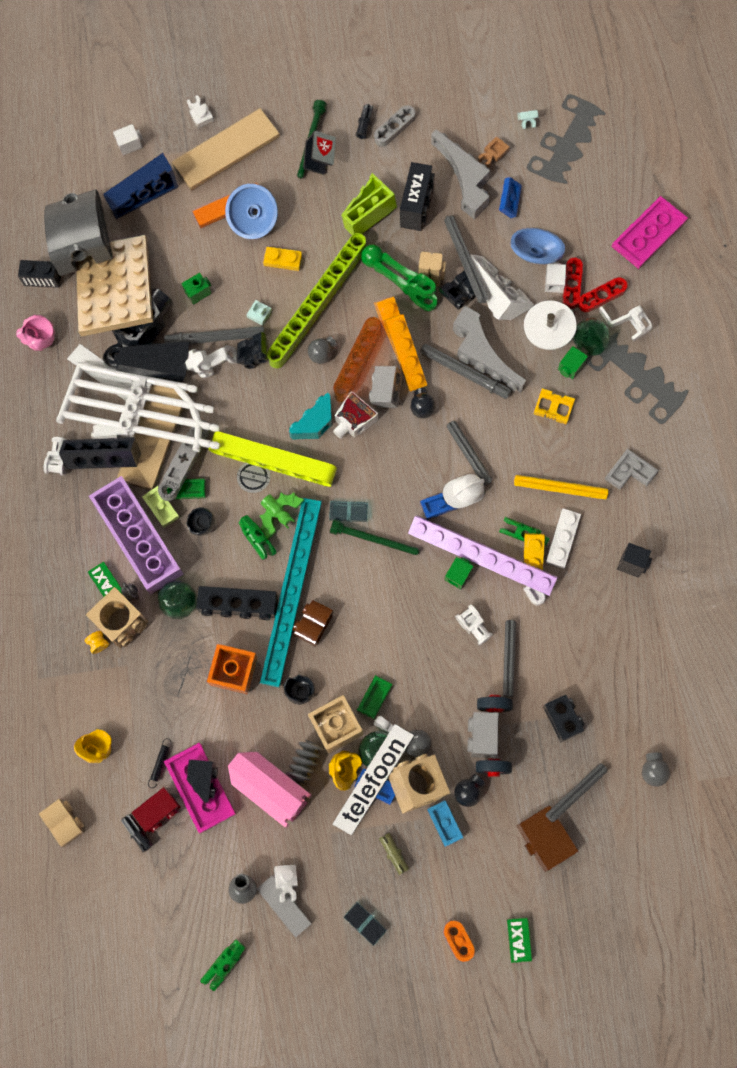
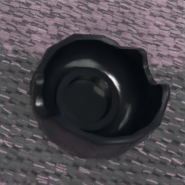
[186,507,215,536]
[284,674,315,705]

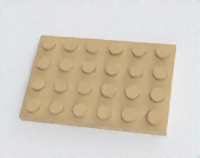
[76,235,153,337]

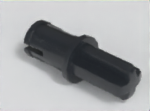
[355,104,373,139]
[121,814,153,853]

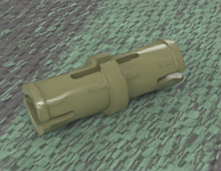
[379,832,410,875]

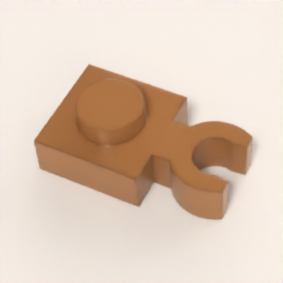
[478,136,510,167]

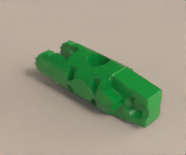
[238,515,277,560]
[499,516,549,546]
[200,939,245,991]

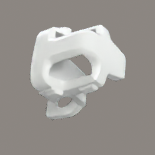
[599,305,652,341]
[185,345,237,378]

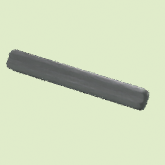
[447,420,492,486]
[503,620,516,698]
[546,763,608,822]

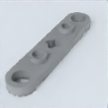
[158,419,210,501]

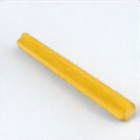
[514,475,608,500]

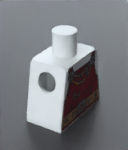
[333,391,378,438]

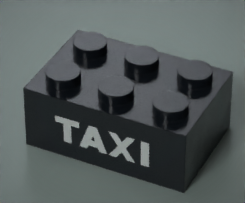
[400,162,435,231]

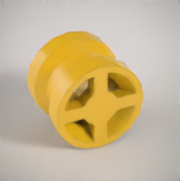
[84,630,109,654]

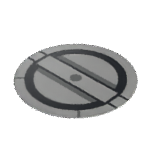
[237,463,270,493]

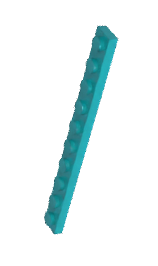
[260,498,322,688]

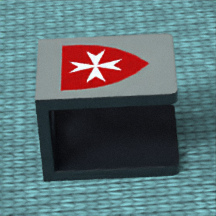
[303,131,336,175]

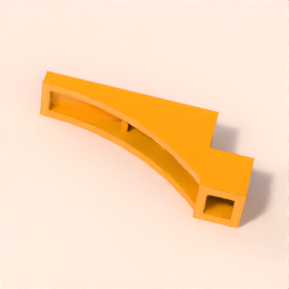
[374,296,427,392]

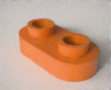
[444,921,475,962]

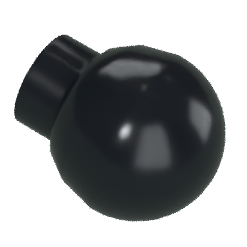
[410,388,436,419]
[454,774,486,807]

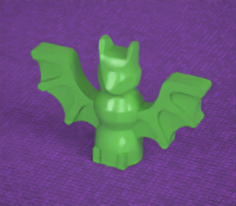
[259,493,305,539]

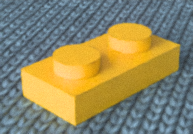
[263,247,302,271]
[523,533,545,570]

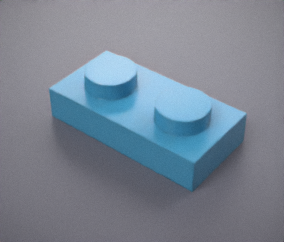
[427,801,463,847]

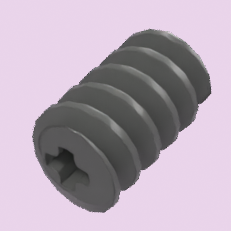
[286,739,324,785]

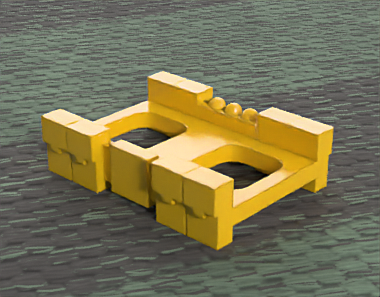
[533,388,575,424]

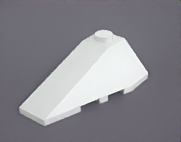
[470,255,534,320]

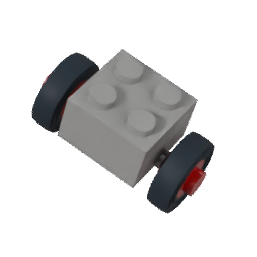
[467,695,513,777]

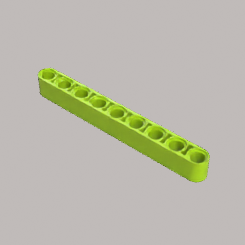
[267,233,366,369]

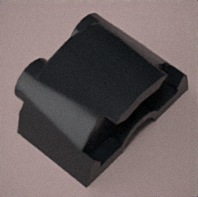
[439,270,476,310]
[237,332,268,369]

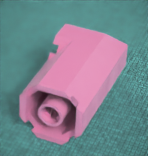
[228,752,312,828]

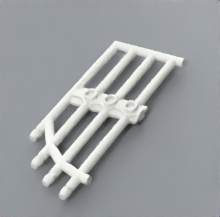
[56,362,220,452]

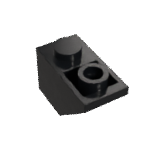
[187,759,218,804]

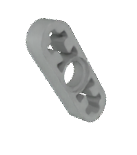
[374,105,415,147]

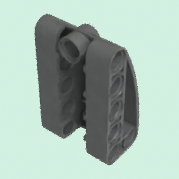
[44,189,113,276]

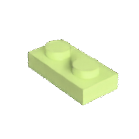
[142,486,180,528]

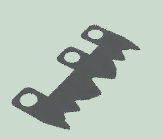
[527,94,606,184]
[586,332,689,424]

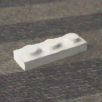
[546,509,581,569]

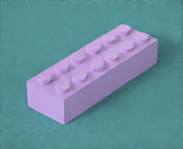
[89,476,183,594]

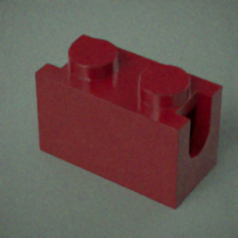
[131,787,181,833]

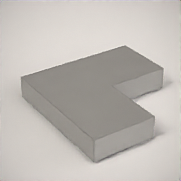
[605,448,659,490]

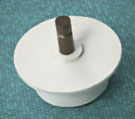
[524,301,576,350]

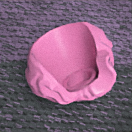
[16,315,55,351]

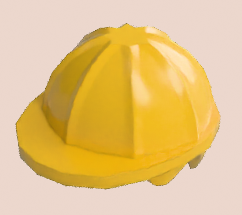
[74,729,112,763]
[328,750,362,791]

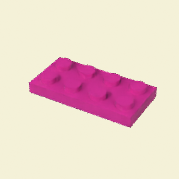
[611,196,688,269]
[164,742,236,834]

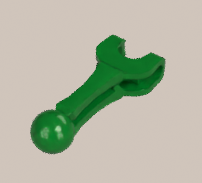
[361,244,438,312]

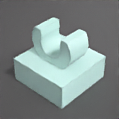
[517,110,538,129]
[246,300,272,326]

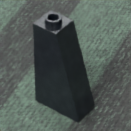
[114,341,189,383]

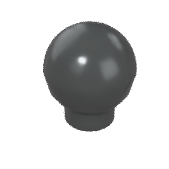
[308,336,338,364]
[405,730,431,757]
[642,753,670,787]
[228,874,257,904]

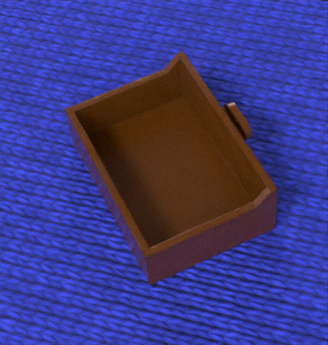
[516,805,579,872]

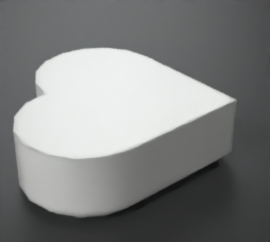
[523,586,546,606]
[374,716,393,734]

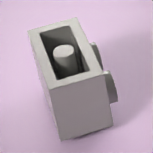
[369,366,403,408]

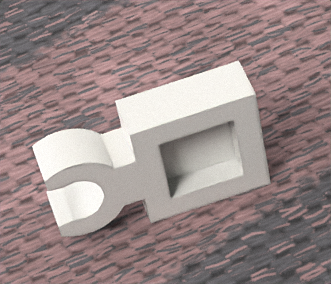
[187,96,214,128]
[274,865,298,903]

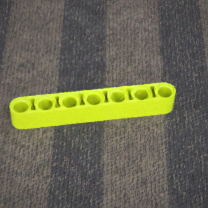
[209,432,337,487]

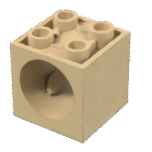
[86,587,149,649]
[308,695,364,754]
[388,754,450,814]

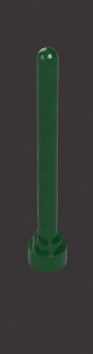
[297,99,327,179]
[330,519,420,555]

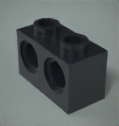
[543,694,585,743]

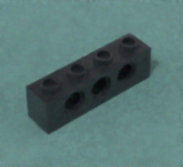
[59,437,141,469]
[196,586,278,621]

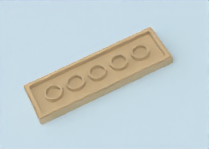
[172,108,280,191]
[117,385,189,490]

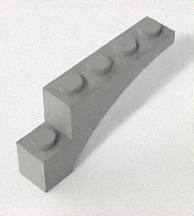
[431,130,490,219]
[453,306,526,392]

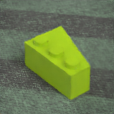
[341,173,397,235]

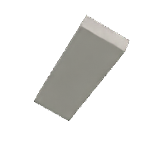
[257,875,312,938]

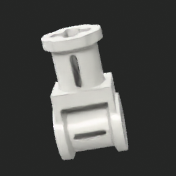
[44,437,67,476]
[455,604,493,645]

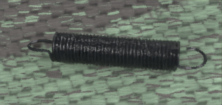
[148,738,171,788]

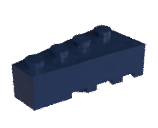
[103,153,179,219]

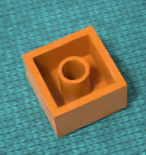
[207,644,258,695]

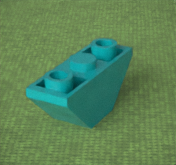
[289,392,332,440]

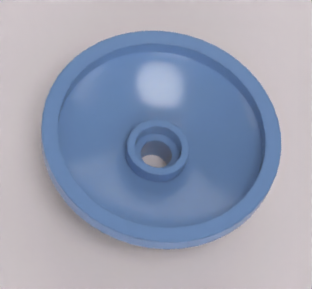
[225,184,278,239]
[510,228,565,264]

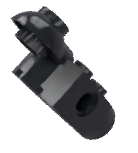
[103,288,173,370]

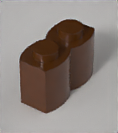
[293,600,334,647]

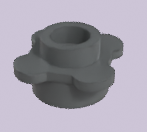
[121,582,139,601]

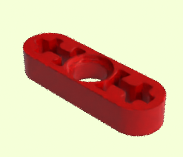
[562,257,583,310]
[578,277,627,313]

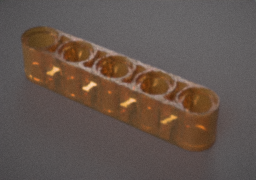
[333,317,381,402]

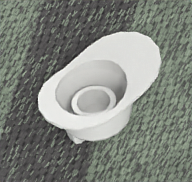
[443,474,484,508]

